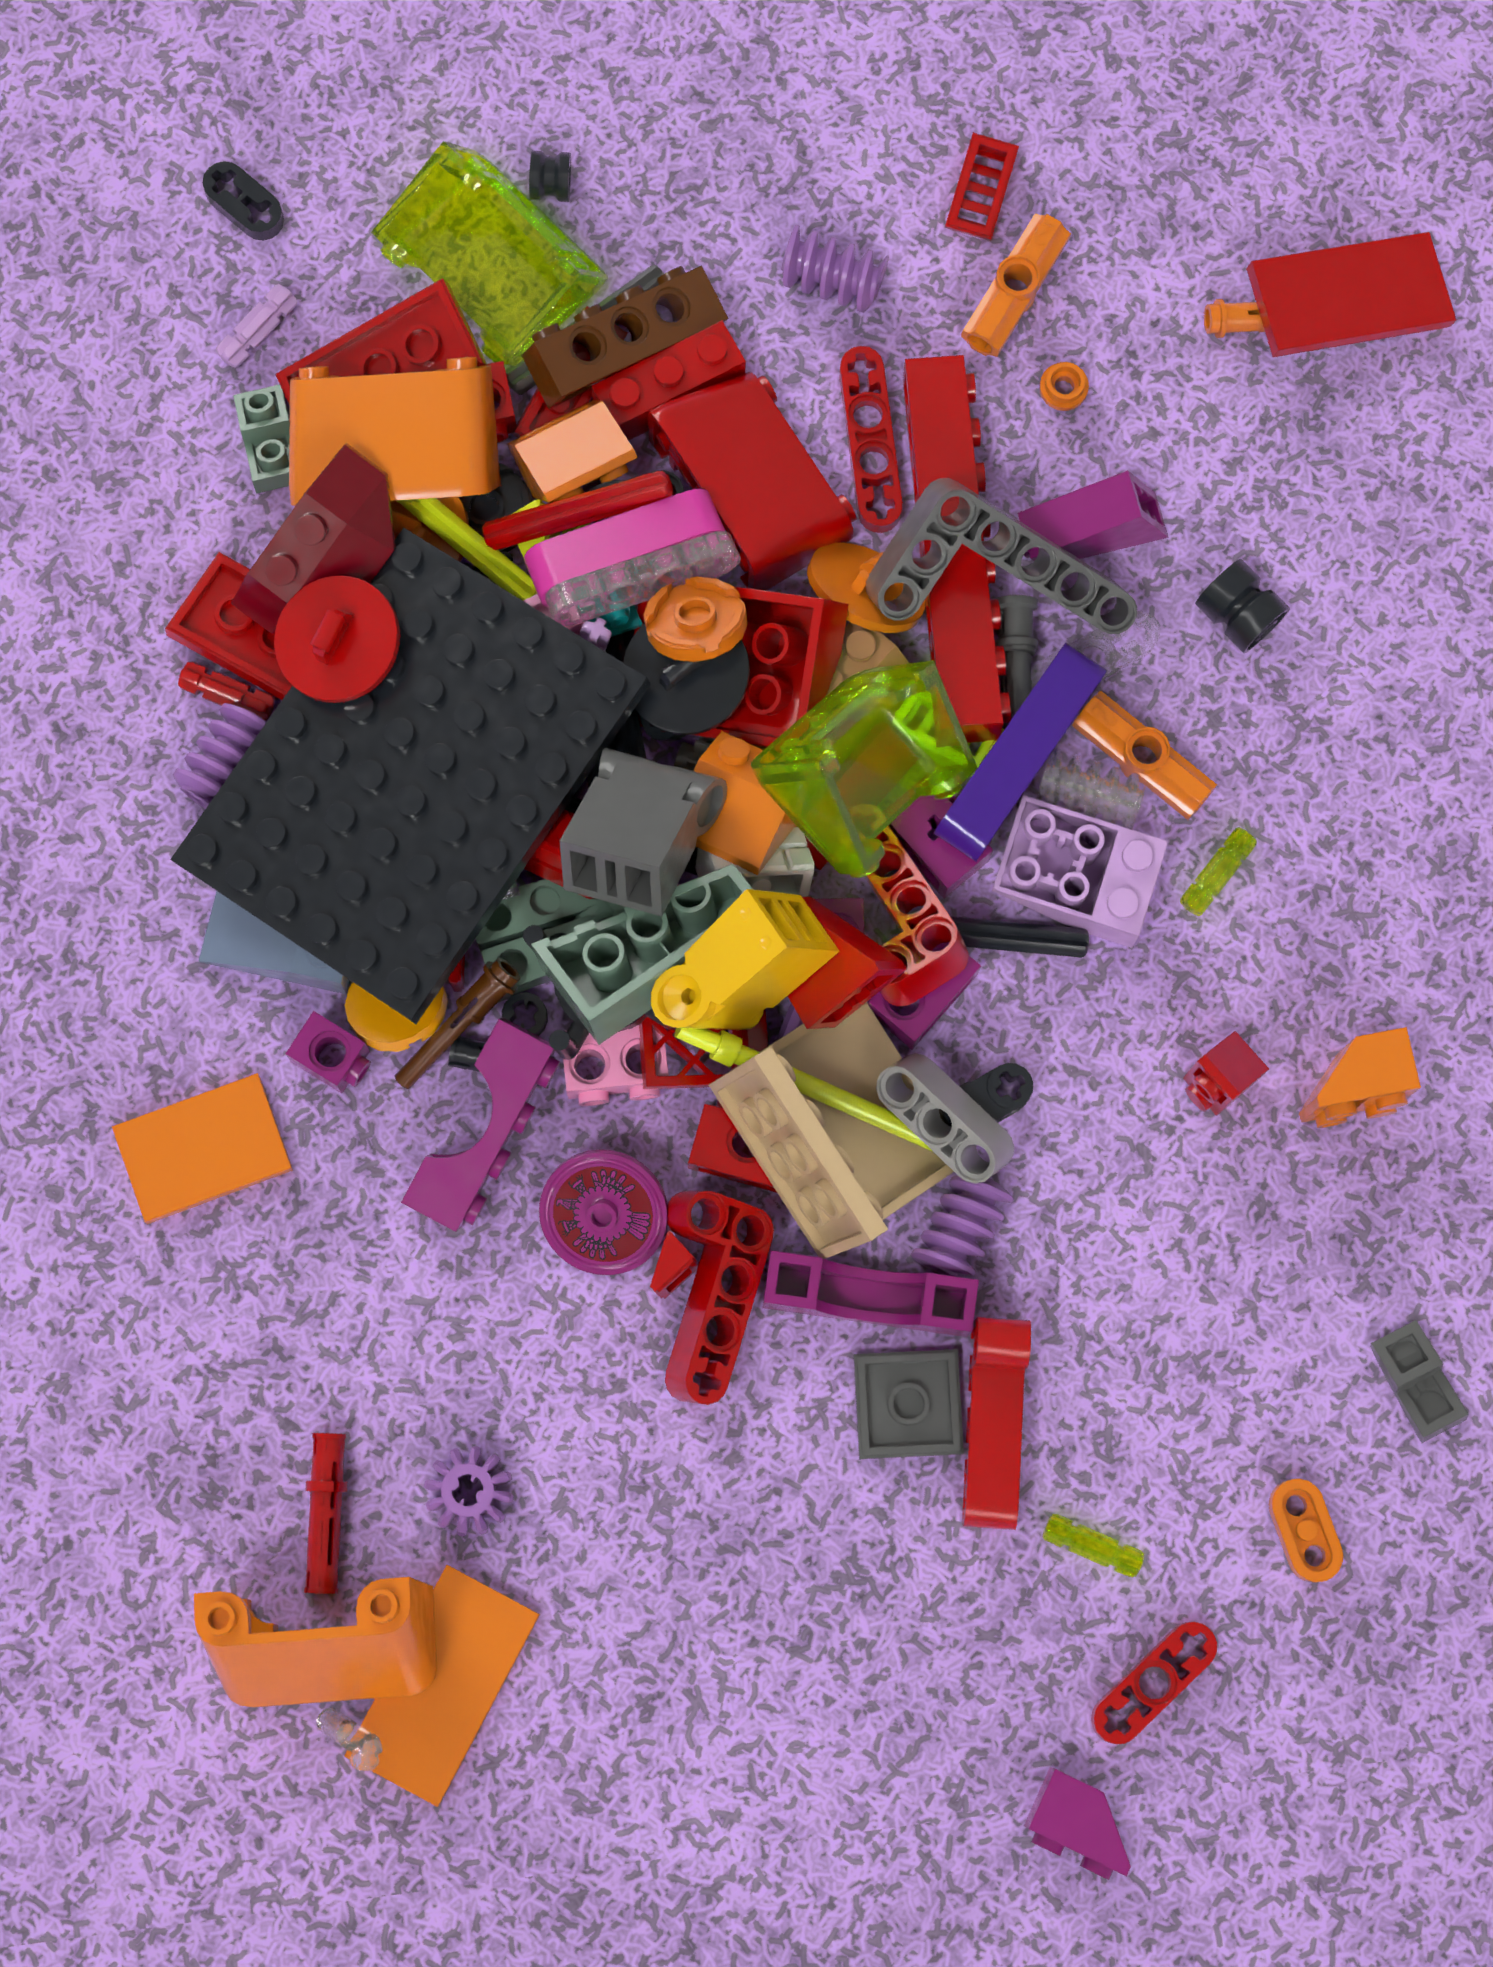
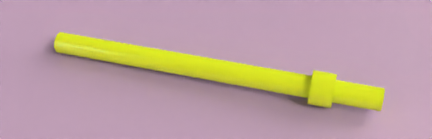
[674,1028,933,1152]

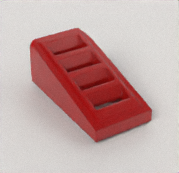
[945,132,1019,241]

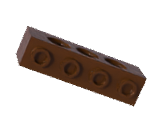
[521,265,729,409]

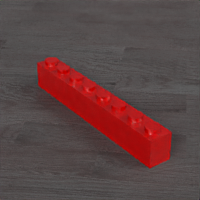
[903,355,1011,745]

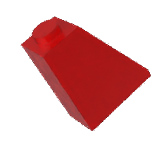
[788,896,907,1029]

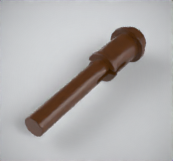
[394,958,520,1089]

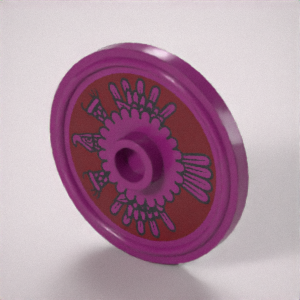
[539,1149,668,1275]

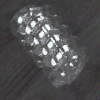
[1035,748,1146,830]

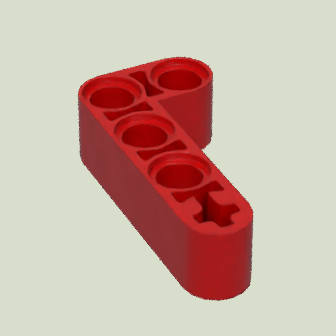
[839,806,969,1006]
[665,1191,774,1405]
[962,1317,1031,1530]

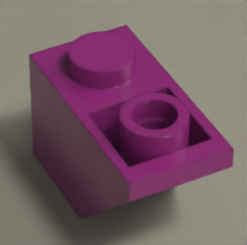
[1024,1767,1131,1880]

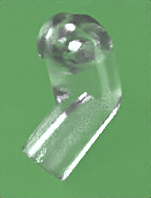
[317,1708,383,1771]

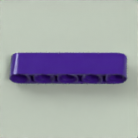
[934,643,1108,862]

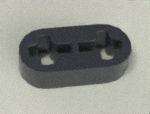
[202,161,284,241]

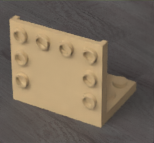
[709,1002,954,1259]

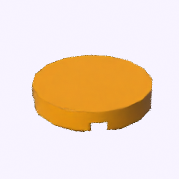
[344,983,448,1052]

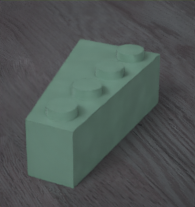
[531,864,753,1045]

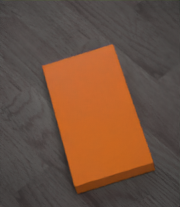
[344,1565,540,1807]

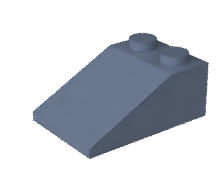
[199,891,350,994]

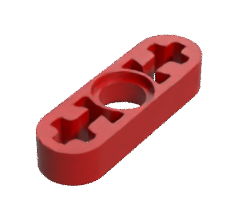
[1091,1622,1217,1744]

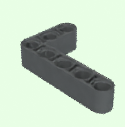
[866,478,1137,634]

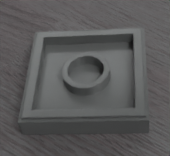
[853,1349,964,1460]

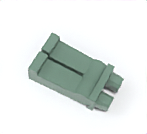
[476,879,625,1003]

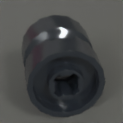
[1195,559,1290,654]

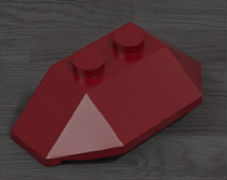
[231,443,396,634]

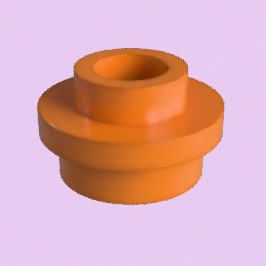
[1039,362,1089,411]

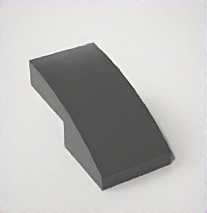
[1370,1320,1469,1443]

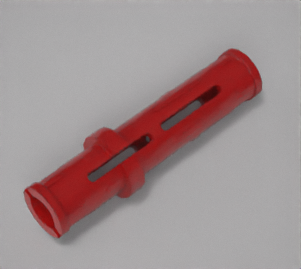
[304,1433,348,1594]

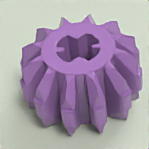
[424,1446,514,1537]

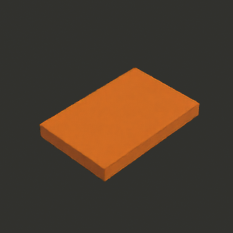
[112,1073,293,1224]

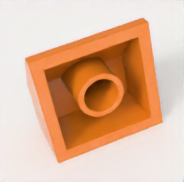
[693,731,813,875]

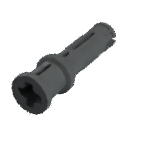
[995,595,1038,730]

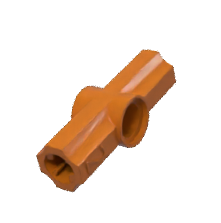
[961,213,1071,357]
[1072,690,1217,820]

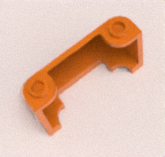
[289,357,501,506]
[194,1577,437,1707]

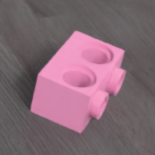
[563,1025,669,1106]

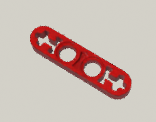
[839,346,903,533]

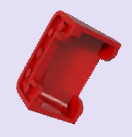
[648,372,857,591]

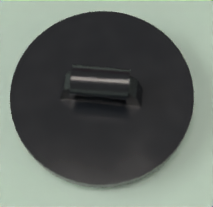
[623,624,750,735]

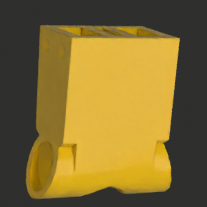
[651,889,840,1030]

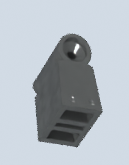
[560,748,727,917]

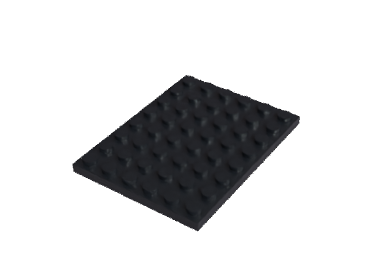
[170,527,651,1024]

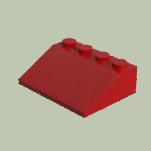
[634,575,849,753]

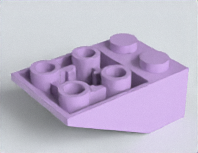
[992,795,1168,948]

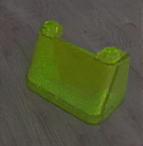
[371,141,608,366]
[751,660,978,878]

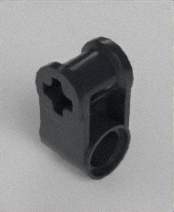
[939,1063,1033,1127]

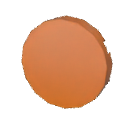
[644,576,748,662]

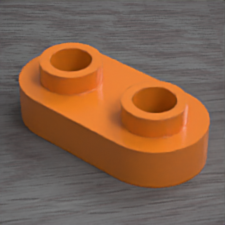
[1268,1479,1343,1583]

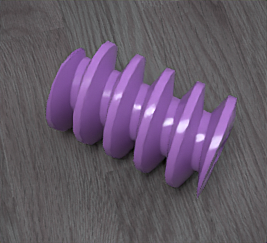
[781,225,889,313]
[173,703,266,809]
[911,1175,1014,1277]

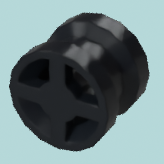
[529,150,571,202]

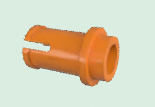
[1204,299,1265,338]

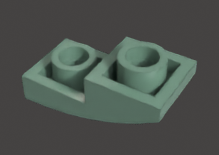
[233,384,290,494]

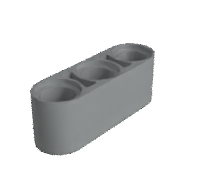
[876,1053,1014,1184]

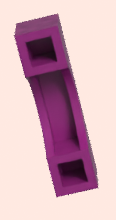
[401,1017,560,1232]
[763,1250,979,1337]

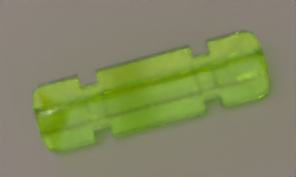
[1180,827,1257,916]
[1042,1514,1145,1577]

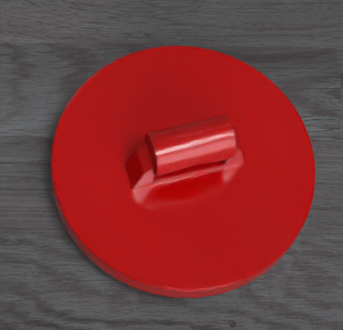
[274,575,400,703]

